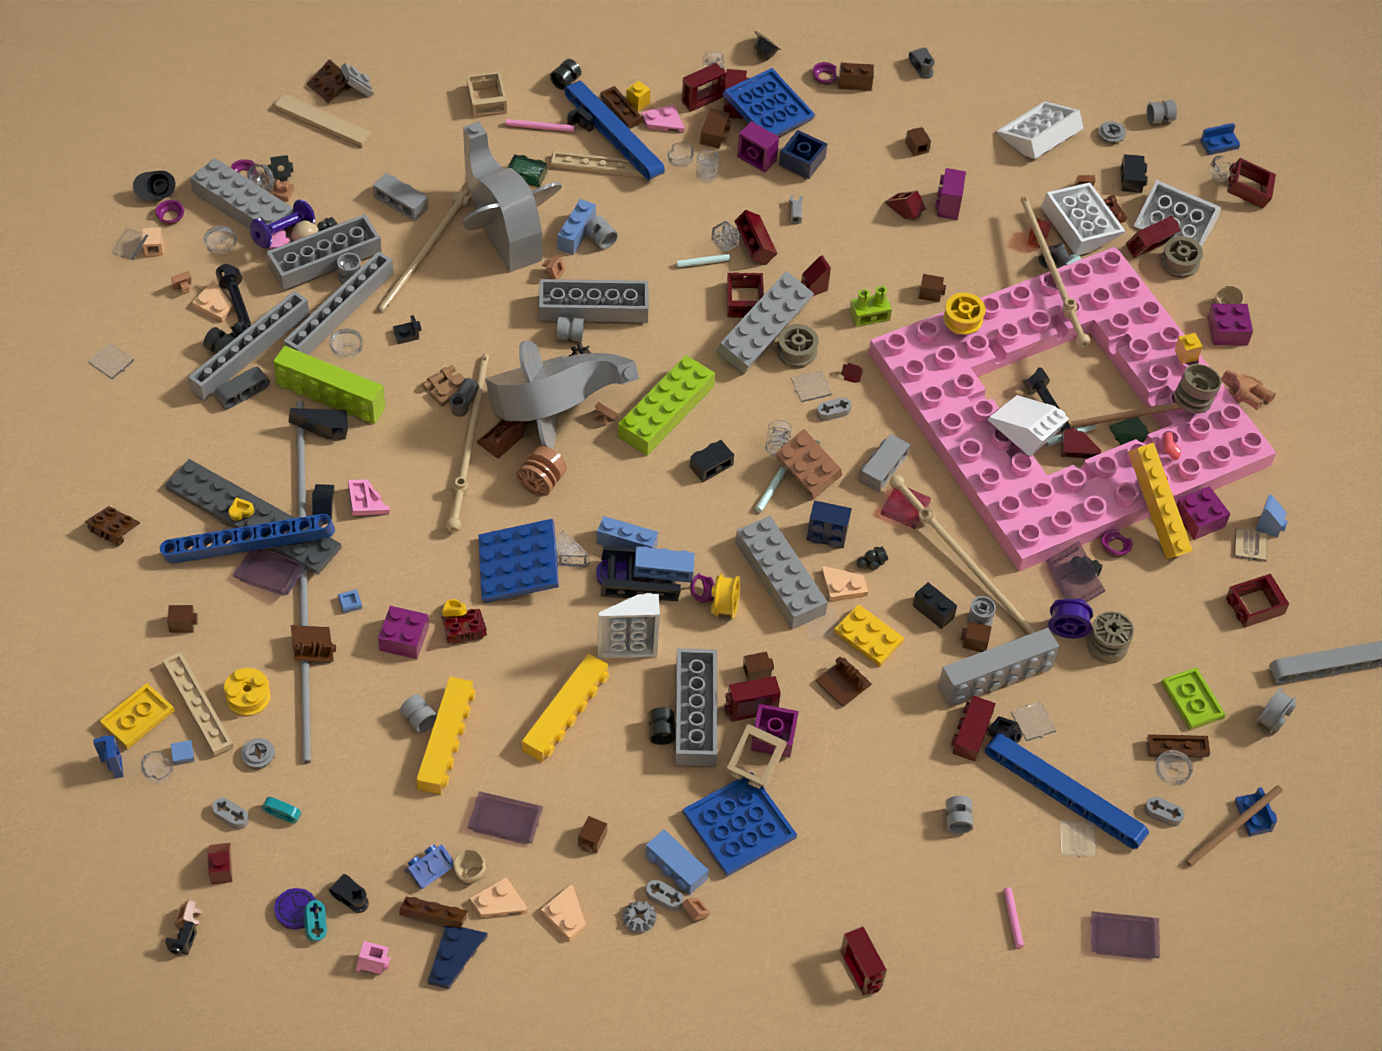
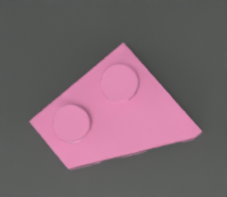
[641,105,685,133]
[348,480,390,516]

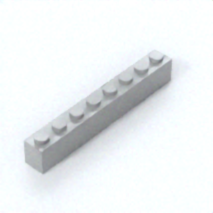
[284,251,393,355]
[188,291,309,400]

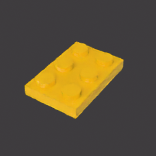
[834,604,905,667]
[100,683,175,749]

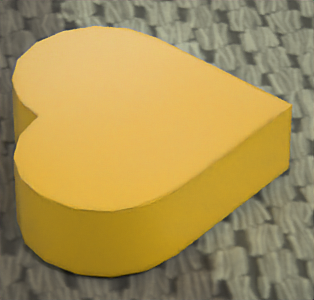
[228,497,254,521]
[442,599,467,617]

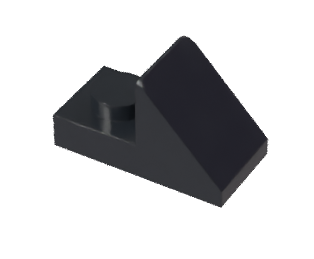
[312,484,335,520]

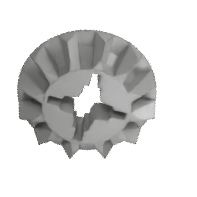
[1099,121,1126,144]
[241,738,275,769]
[623,900,657,933]

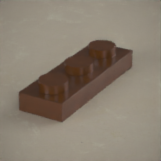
[600,86,643,128]
[1147,734,1210,757]
[399,896,467,929]

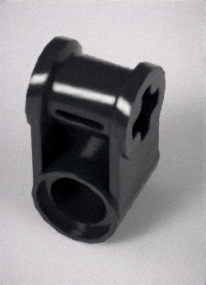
[328,874,369,913]

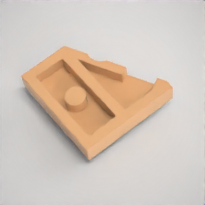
[192,280,233,322]
[821,566,868,601]
[470,878,528,918]
[541,884,586,941]

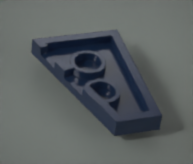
[428,926,488,989]

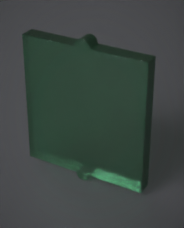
[1109,417,1150,445]

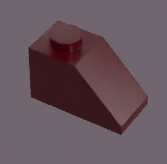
[885,190,926,219]
[801,255,831,296]
[1061,428,1101,458]
[208,843,233,884]

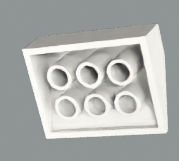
[996,101,1083,159]
[1134,180,1221,247]
[1041,183,1125,255]
[987,395,1069,457]
[597,593,660,659]

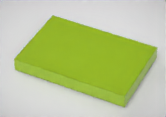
[1161,667,1226,731]

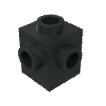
[268,155,294,181]

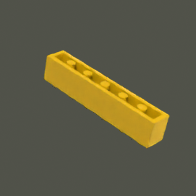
[1128,442,1193,559]
[522,653,609,763]
[417,676,476,795]

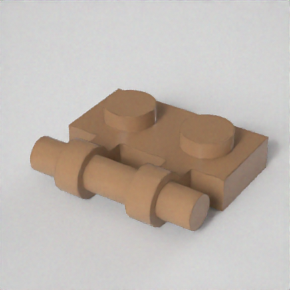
[422,365,465,407]

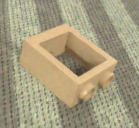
[466,72,507,117]
[727,724,787,789]

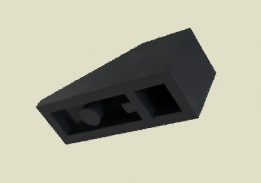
[288,408,348,440]

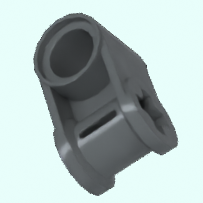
[908,47,935,79]
[1038,242,1072,268]

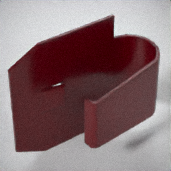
[841,363,863,383]

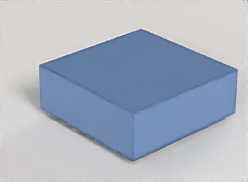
[338,589,362,614]
[171,740,194,765]

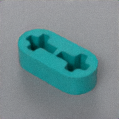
[262,797,302,824]
[304,900,327,942]

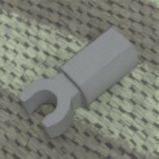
[789,195,803,224]

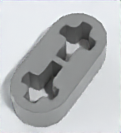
[817,398,851,421]
[1145,797,1184,826]
[212,798,249,829]
[646,880,683,911]

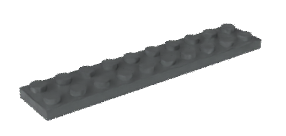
[165,459,342,575]

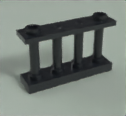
[601,546,681,601]

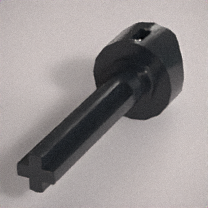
[216,264,251,324]
[1022,367,1071,433]

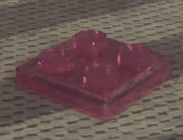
[881,487,931,529]

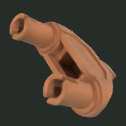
[1221,370,1276,410]

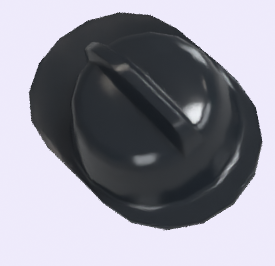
[754,31,781,59]
[133,171,176,200]

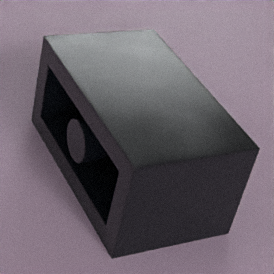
[1121,154,1148,193]
[690,440,734,482]
[912,582,957,629]

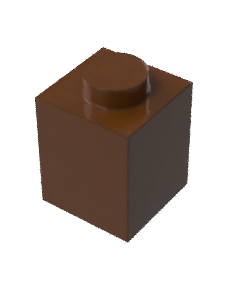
[905,127,931,157]
[919,274,946,302]
[167,605,198,633]
[961,621,992,652]
[743,651,774,681]
[578,816,607,853]

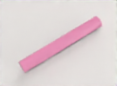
[1003,887,1024,948]

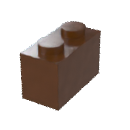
[838,62,874,91]
[700,108,732,149]

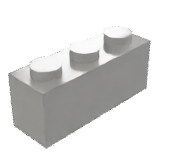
[373,173,428,221]
[859,434,910,492]

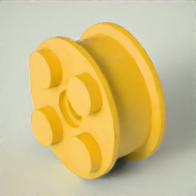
[943,292,986,335]
[711,574,740,619]
[224,668,270,716]

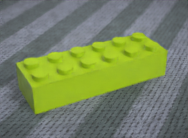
[273,346,385,424]
[618,355,715,456]

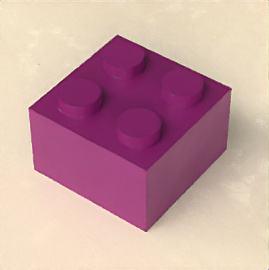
[737,121,779,173]
[935,168,966,220]
[1208,304,1253,345]
[1176,486,1230,540]
[378,606,429,659]
[751,704,799,758]

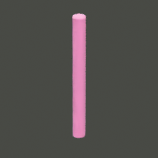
[506,119,575,132]

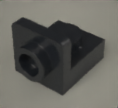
[567,106,594,132]
[393,315,421,344]
[987,716,1022,743]
[165,921,197,955]

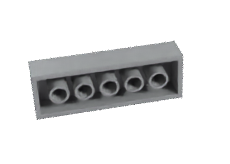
[190,157,294,231]
[267,214,382,290]
[716,271,814,375]
[539,279,649,323]
[735,516,828,630]
[938,628,1059,706]
[675,649,717,767]

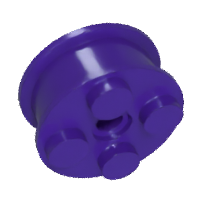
[1048,599,1093,639]

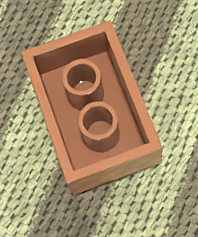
[775,429,842,499]

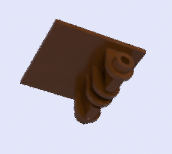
[307,59,351,103]
[85,506,140,545]
[291,625,336,662]
[816,656,872,707]

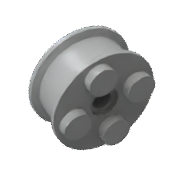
[1255,687,1297,734]

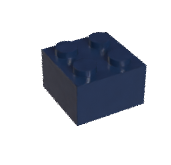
[779,130,828,179]
[807,500,852,548]

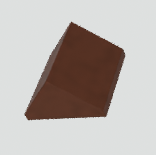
[477,419,524,459]

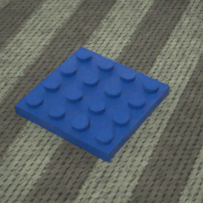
[723,68,816,136]
[478,519,559,603]
[682,772,797,876]

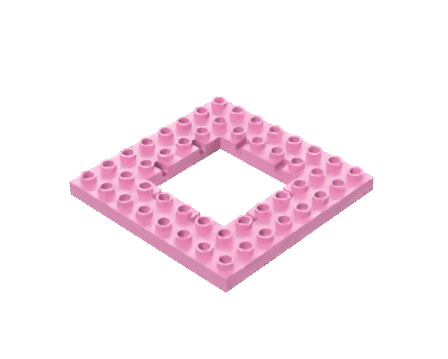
[868,246,1276,572]

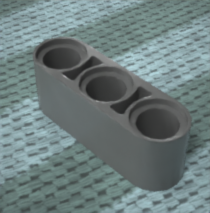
[214,367,270,409]

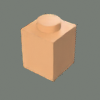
[143,227,163,256]

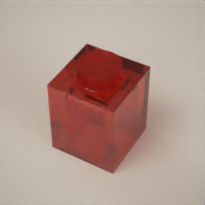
[1027,218,1052,248]

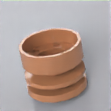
[516,445,567,497]

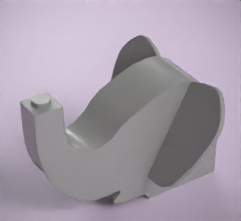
[462,122,562,272]
[485,341,639,449]

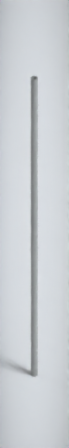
[296,401,311,764]

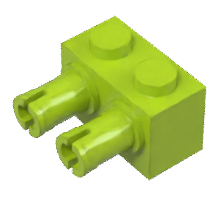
[849,286,892,327]

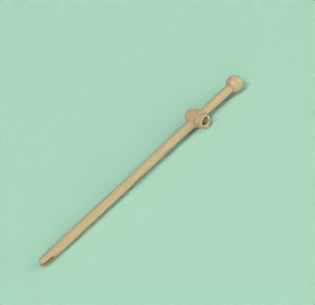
[379,186,472,312]
[1021,196,1090,348]
[446,354,489,533]
[890,475,1036,635]

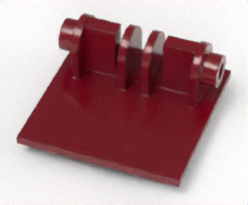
[441,609,487,644]

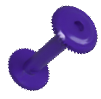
[250,199,315,249]

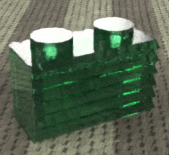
[507,154,547,188]

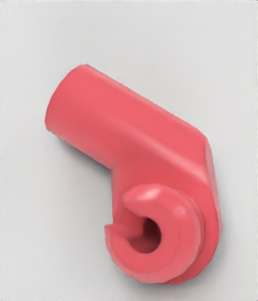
[1163,432,1181,460]

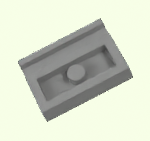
[340,63,374,97]

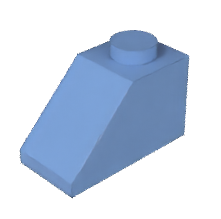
[1256,494,1288,538]

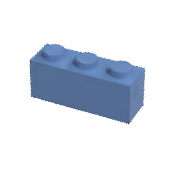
[558,199,596,255]
[597,516,658,549]
[633,546,695,583]
[646,830,709,895]

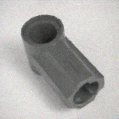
[449,378,479,416]

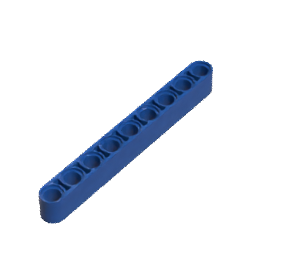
[564,81,665,180]
[160,514,335,563]
[984,733,1149,849]

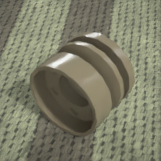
[1174,364,1222,414]
[1087,611,1134,664]

